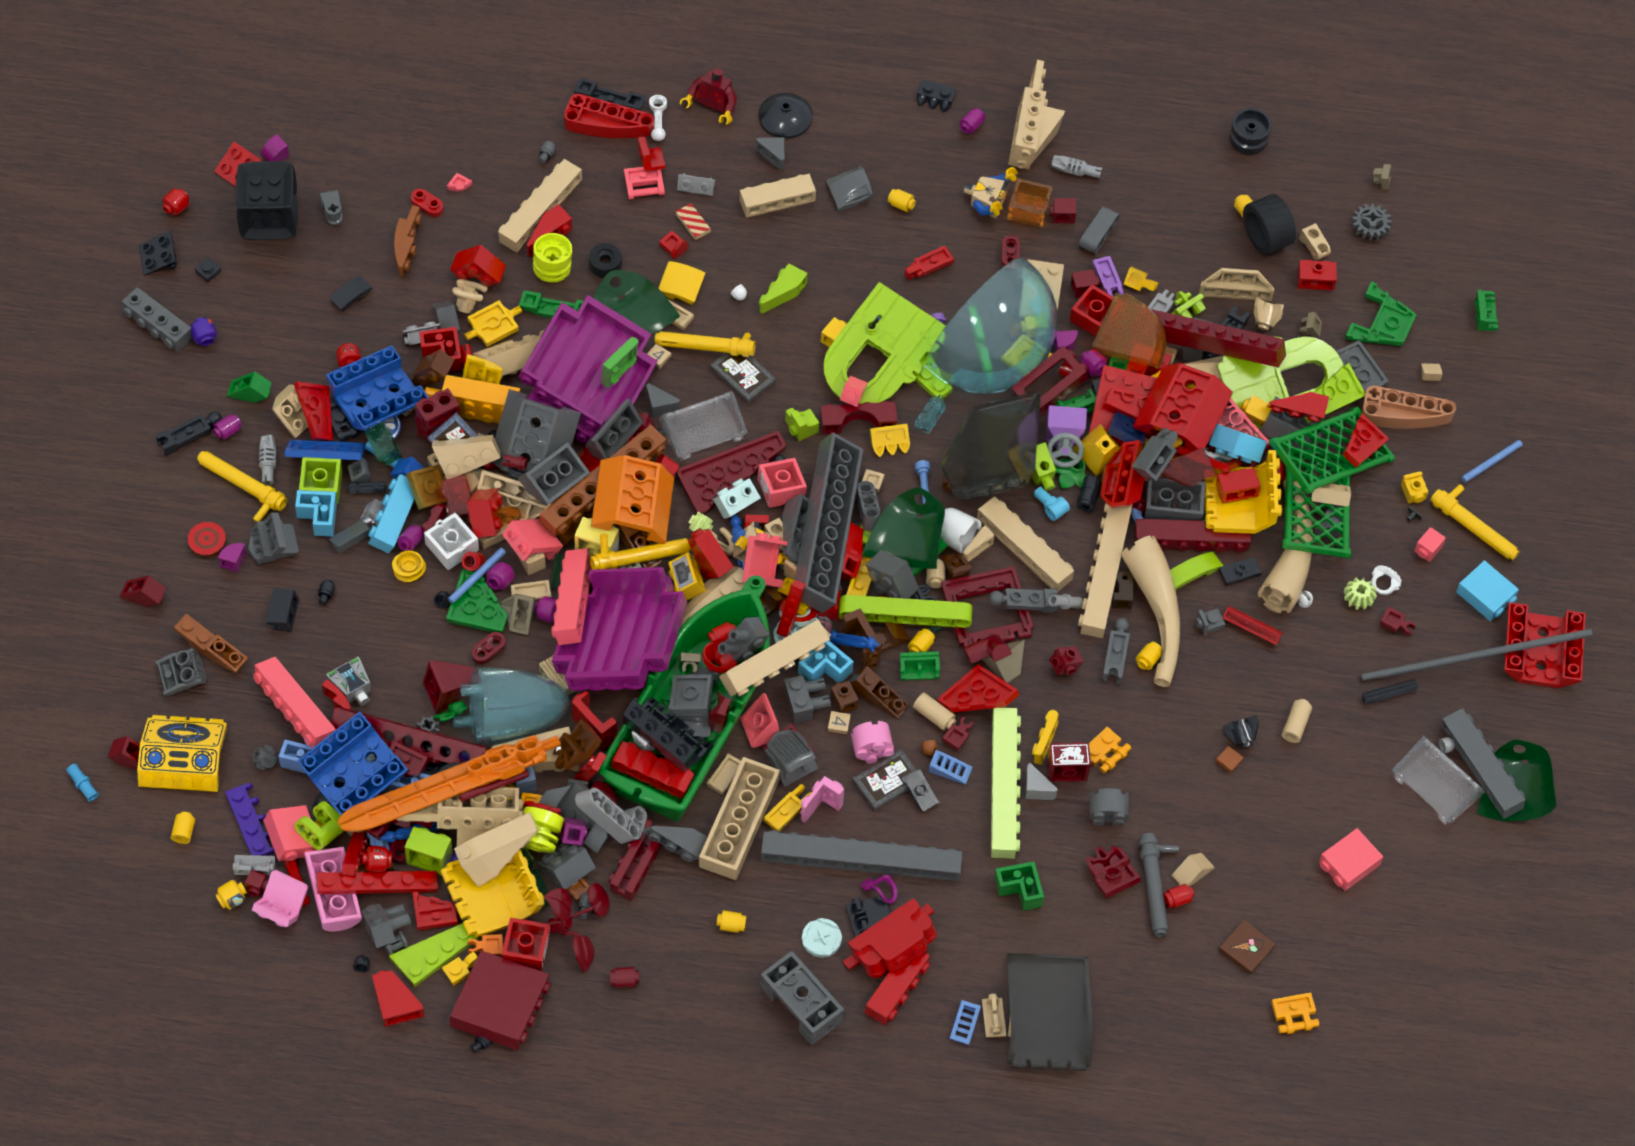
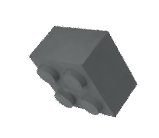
[866,550,919,599]

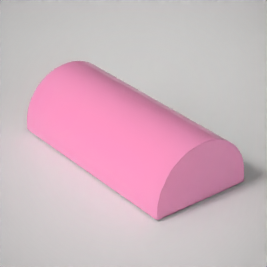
[304,847,362,932]

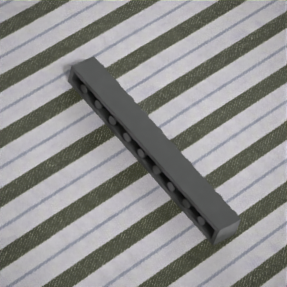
[761,830,962,881]

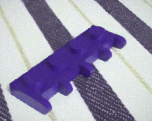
[225,783,275,856]

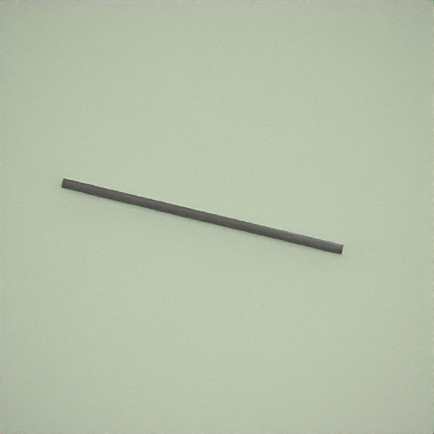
[1361,629,1593,681]

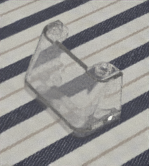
[658,390,748,461]
[1392,736,1486,824]

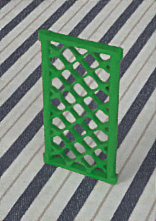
[1269,407,1395,494]
[1282,448,1351,558]

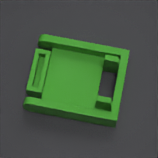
[601,337,638,389]

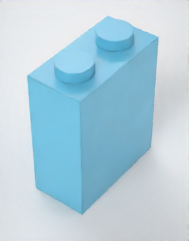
[1456,560,1519,622]

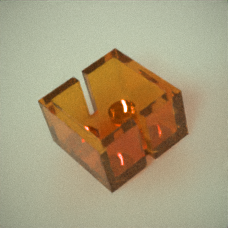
[1007,178,1053,227]

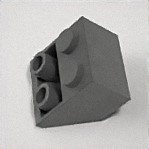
[537,843,596,889]

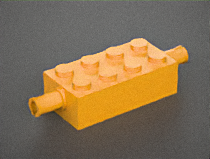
[425,375,536,424]

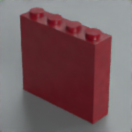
[450,951,551,1050]

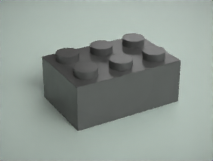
[1144,477,1205,521]

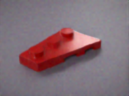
[293,381,333,441]
[1343,413,1389,468]

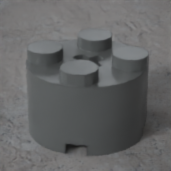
[1089,788,1129,826]

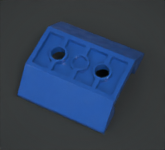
[326,345,429,431]
[297,711,409,816]

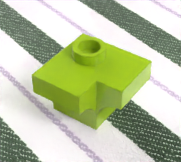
[785,408,819,441]

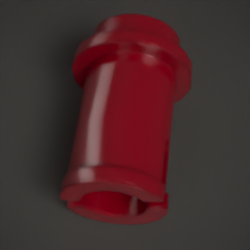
[502,454,528,471]

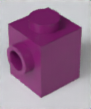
[560,817,588,846]

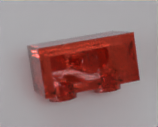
[440,475,472,518]

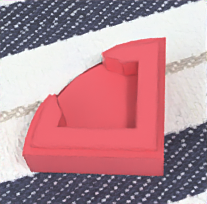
[447,173,472,191]

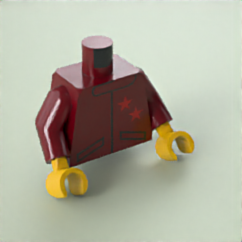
[680,68,737,125]

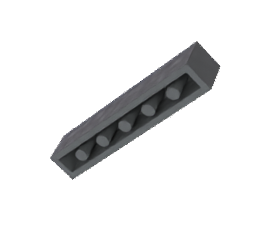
[1442,708,1526,819]

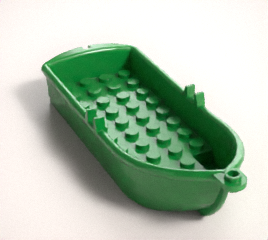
[598,575,770,822]

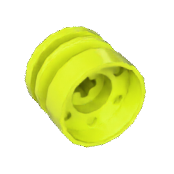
[533,233,572,283]
[522,807,564,853]

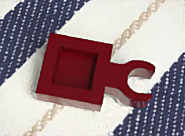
[1379,606,1416,636]
[942,716,973,751]

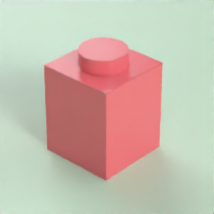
[840,376,868,407]
[1414,527,1446,562]

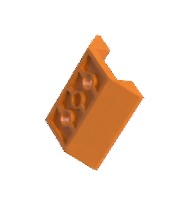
[591,455,674,544]

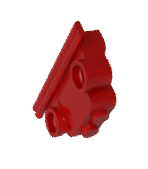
[842,898,937,978]

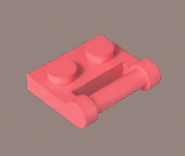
[624,167,665,200]

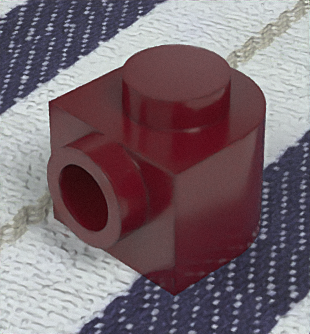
[245,869,269,897]

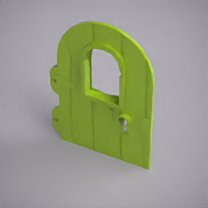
[824,282,946,404]
[1216,336,1344,430]

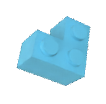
[1209,424,1267,464]
[295,490,337,537]
[798,640,854,683]

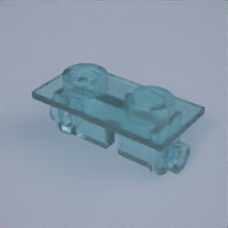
[915,394,946,434]

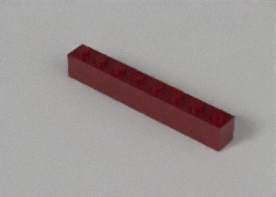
[1141,309,1286,368]

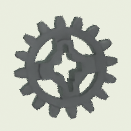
[1351,203,1392,241]

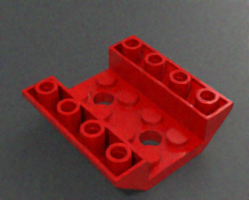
[1133,363,1233,454]
[1504,602,1586,688]

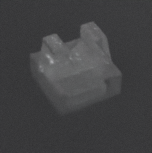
[360,498,383,524]

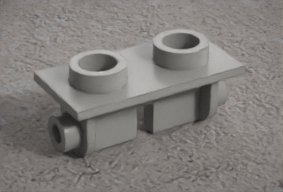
[677,173,715,196]
[403,322,440,346]
[233,855,275,876]

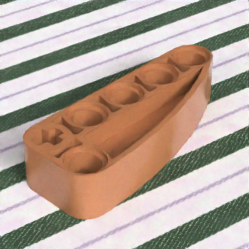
[1361,386,1456,429]

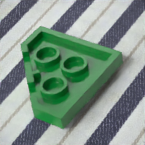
[446,569,508,634]

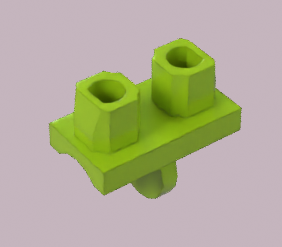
[1171,291,1206,318]

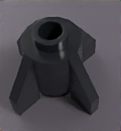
[1223,715,1259,748]

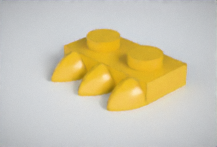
[870,424,910,457]

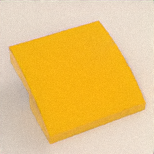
[658,261,705,305]
[463,354,503,384]

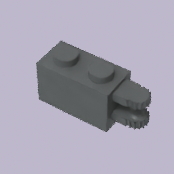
[1131,428,1178,481]

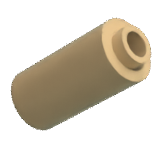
[913,692,956,731]
[1282,699,1312,743]

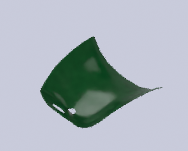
[594,270,680,335]
[862,487,945,569]

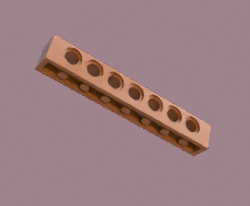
[539,425,667,537]

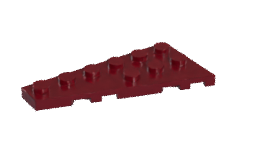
[675,430,787,514]

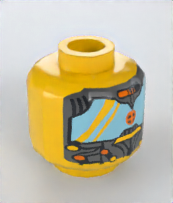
[216,880,247,910]

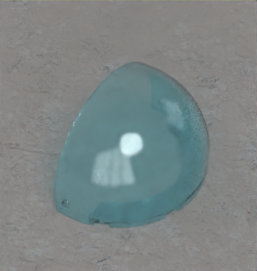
[925,257,1058,393]

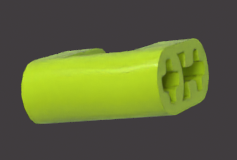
[294,801,344,850]

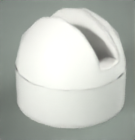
[731,284,747,301]
[1297,591,1313,608]

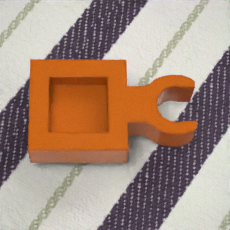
[468,934,503,956]

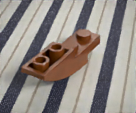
[394,205,422,277]
[173,613,248,673]

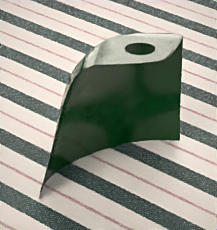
[1476,739,1557,821]

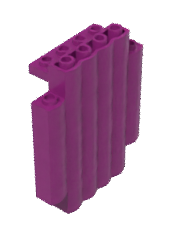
[518,295,657,443]
[552,567,687,691]

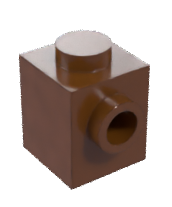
[831,681,859,713]

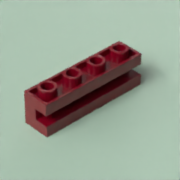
[609,819,663,901]

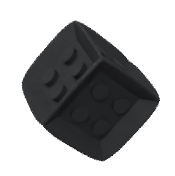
[236,161,298,240]

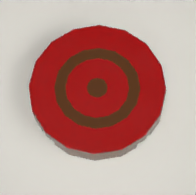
[188,522,226,558]

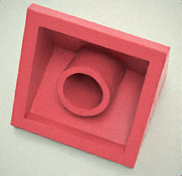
[740,693,779,748]

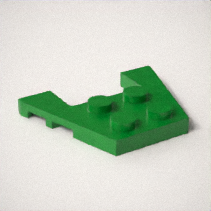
[1345,281,1417,346]

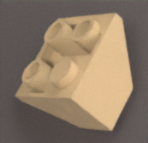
[272,385,308,438]

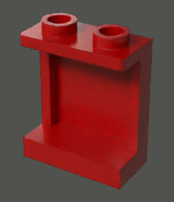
[571,691,617,751]

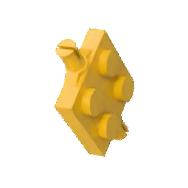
[464,300,522,347]

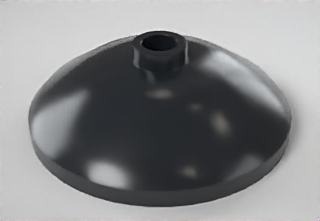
[759,93,812,139]

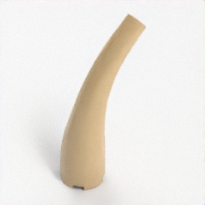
[1258,479,1313,614]
[1121,535,1180,687]

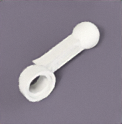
[649,95,667,141]

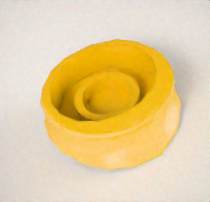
[392,551,426,582]

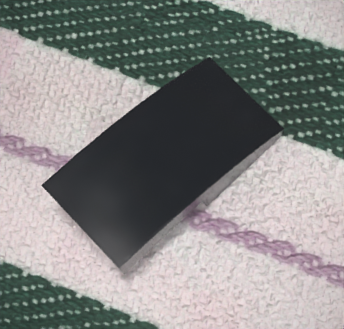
[330,276,373,312]

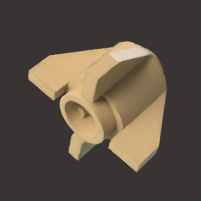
[1253,298,1284,331]

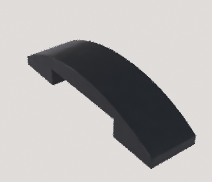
[574,78,647,110]

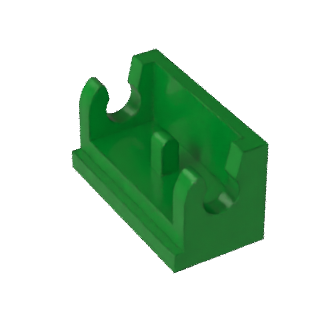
[1474,290,1498,331]
[1055,388,1096,414]
[899,651,940,681]

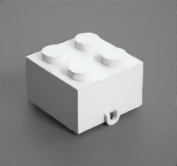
[424,513,479,570]

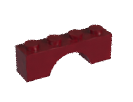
[820,401,898,435]

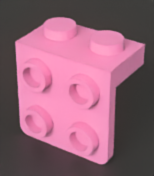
[800,776,844,823]
[252,870,308,927]

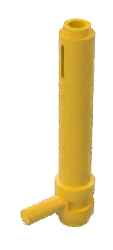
[655,331,756,357]
[197,451,288,522]
[1430,484,1519,560]
[590,534,691,570]

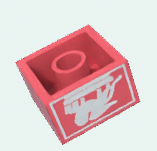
[757,458,807,508]

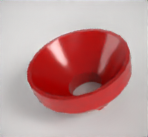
[702,643,737,673]

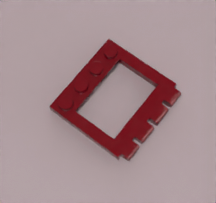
[941,566,1034,647]

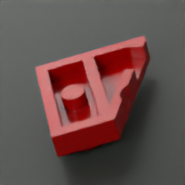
[412,892,458,930]

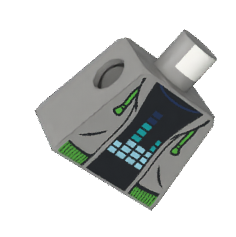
[326,657,371,706]

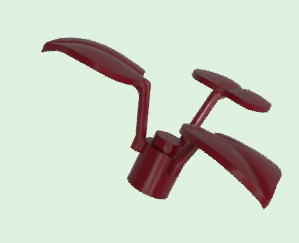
[544,883,610,972]

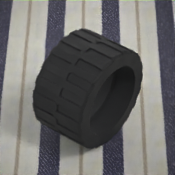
[1243,194,1297,255]

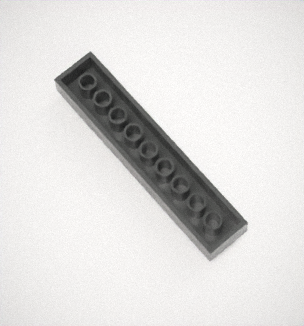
[794,433,863,613]

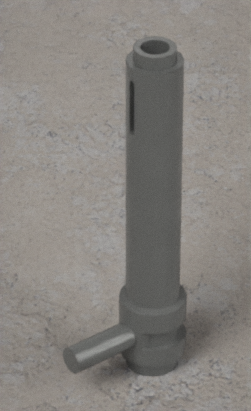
[1138,833,1179,937]

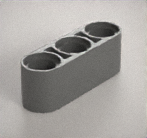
[1079,206,1120,254]
[856,481,880,532]

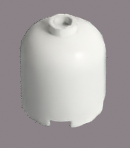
[941,508,981,554]

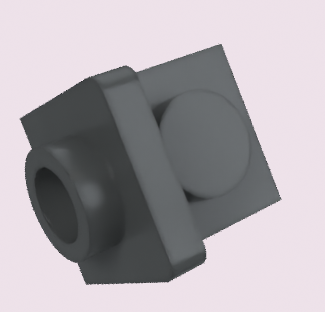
[1195,608,1225,635]

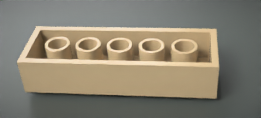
[699,757,780,880]

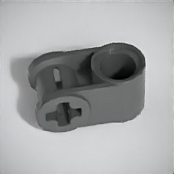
[319,190,343,226]

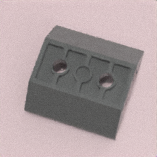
[492,389,581,472]

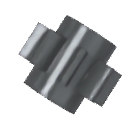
[416,716,440,733]
[252,745,277,771]

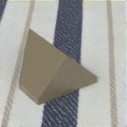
[499,594,535,635]
[982,640,1025,684]

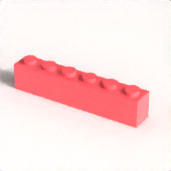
[552,548,592,645]
[253,657,336,749]

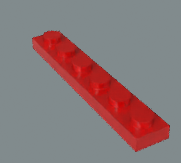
[315,871,438,894]

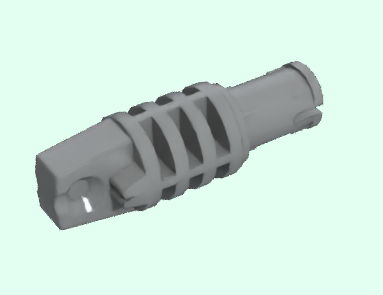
[1051,155,1102,179]
[259,435,276,486]

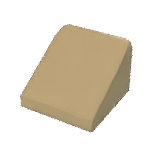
[1421,363,1442,381]

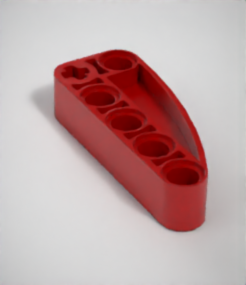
[564,94,654,138]

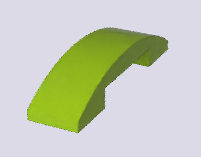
[1170,552,1223,591]

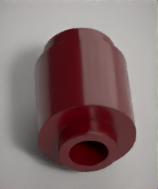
[610,967,640,988]

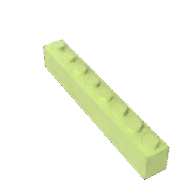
[991,708,1021,859]

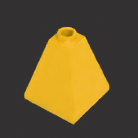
[1073,424,1120,477]

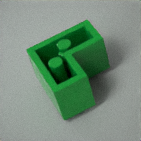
[994,861,1044,911]

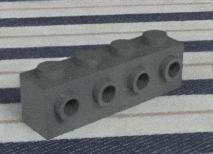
[122,287,193,352]

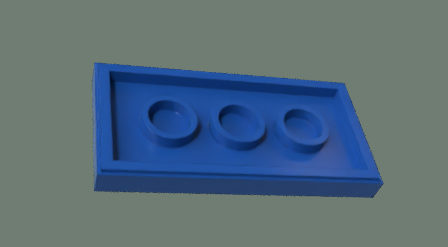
[285,440,365,460]

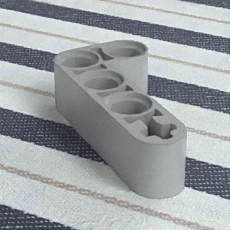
[575,788,647,844]

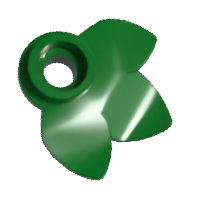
[1054,458,1087,489]
[433,700,467,722]

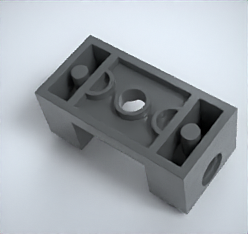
[760,951,844,1046]

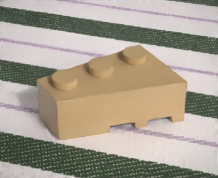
[432,435,501,480]

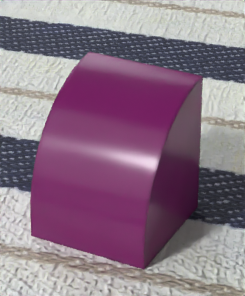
[261,134,289,161]
[1054,330,1078,352]
[218,543,246,572]

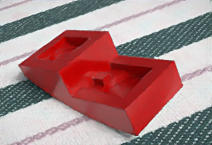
[322,679,351,709]

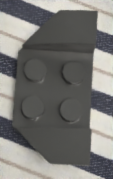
[669,667,719,738]
[539,782,608,853]

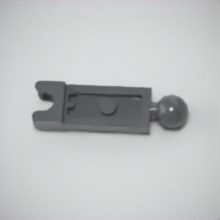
[989,588,1058,613]
[1102,618,1130,684]

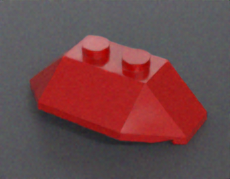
[1100,440,1145,508]

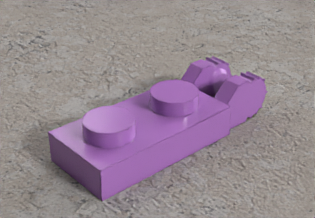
[1092,256,1125,302]

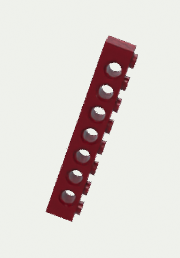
[331,707,490,764]

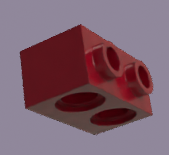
[415,388,460,431]

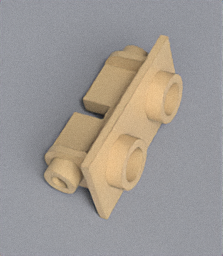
[982,994,1006,1038]

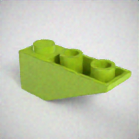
[759,263,808,314]

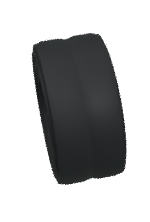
[589,243,622,278]

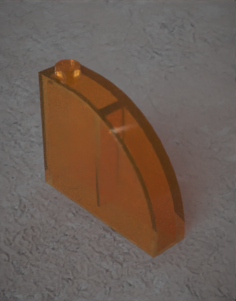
[1092,293,1166,369]

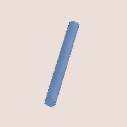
[1461,440,1523,483]
[448,548,506,604]

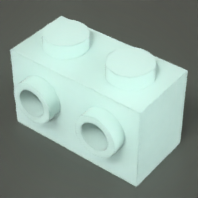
[713,478,761,519]

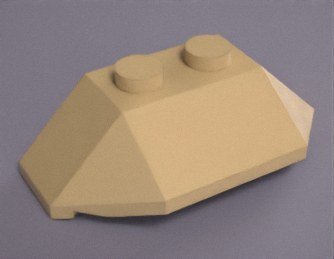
[1199,268,1274,301]
[477,470,552,520]

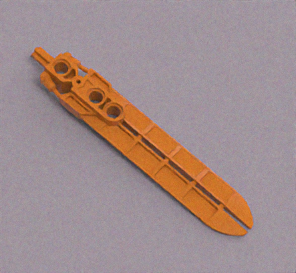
[337,735,561,831]

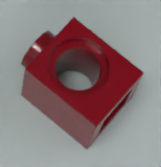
[1049,198,1076,224]
[1070,269,1100,298]

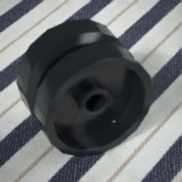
[1229,108,1272,155]

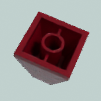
[422,660,482,714]

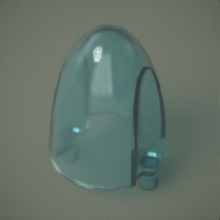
[452,667,570,744]

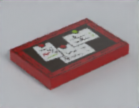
[1177,443,1242,472]

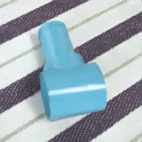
[1034,487,1070,521]

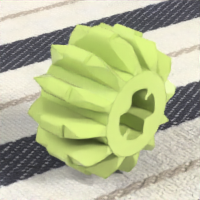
[1344,577,1377,610]

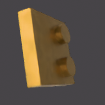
[406,464,452,510]

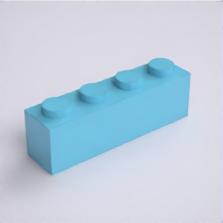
[368,474,414,554]

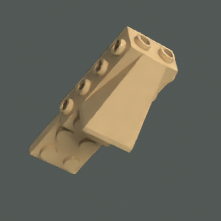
[1008,60,1065,169]
[397,787,523,847]

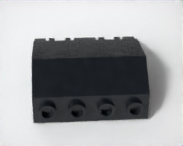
[623,697,713,772]

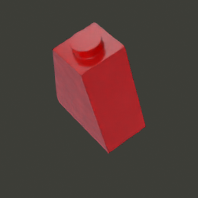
[687,528,734,579]
[372,970,424,1027]

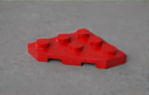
[937,664,1019,713]

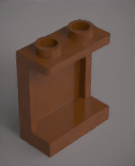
[842,609,882,669]

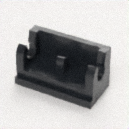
[266,588,299,632]

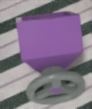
[1045,406,1087,468]

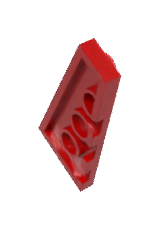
[1104,387,1180,420]

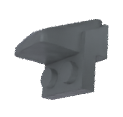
[246,513,299,565]
[764,730,818,787]

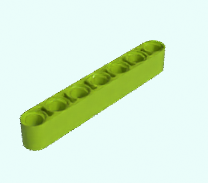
[838,595,972,628]

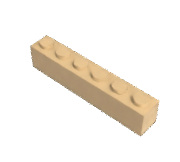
[498,159,582,253]
[977,496,1074,591]
[719,619,830,697]

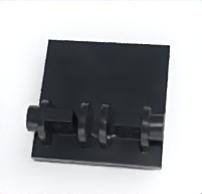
[139,231,177,276]
[846,897,890,937]

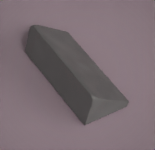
[328,520,370,554]

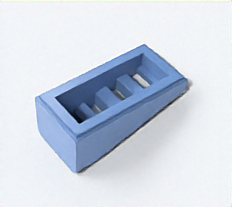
[929,750,972,785]
[950,1000,981,1045]

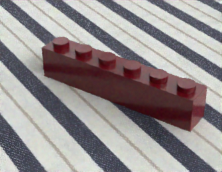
[1134,519,1251,553]

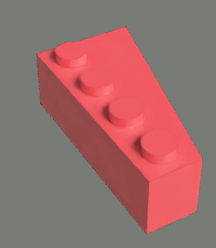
[1218,398,1270,459]

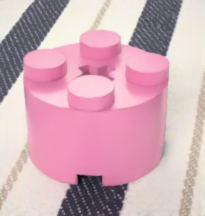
[851,721,894,764]

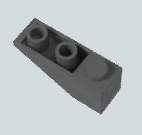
[643,826,708,862]

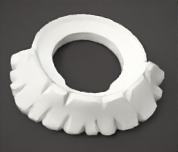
[1371,565,1402,595]

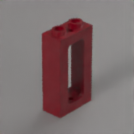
[1011,346,1089,420]

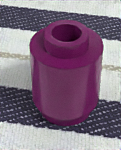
[959,108,985,134]
[213,414,242,440]
[397,525,423,551]

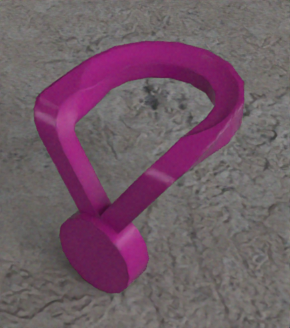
[861,875,898,904]

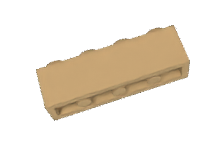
[740,174,816,218]

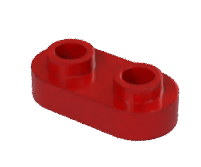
[411,189,444,217]

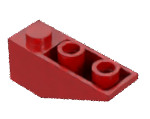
[527,204,572,257]
[1267,392,1329,423]
[840,522,863,581]

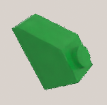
[227,371,272,403]

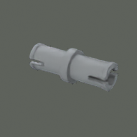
[1048,594,1083,609]

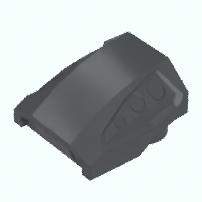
[825,165,873,212]
[155,648,207,696]

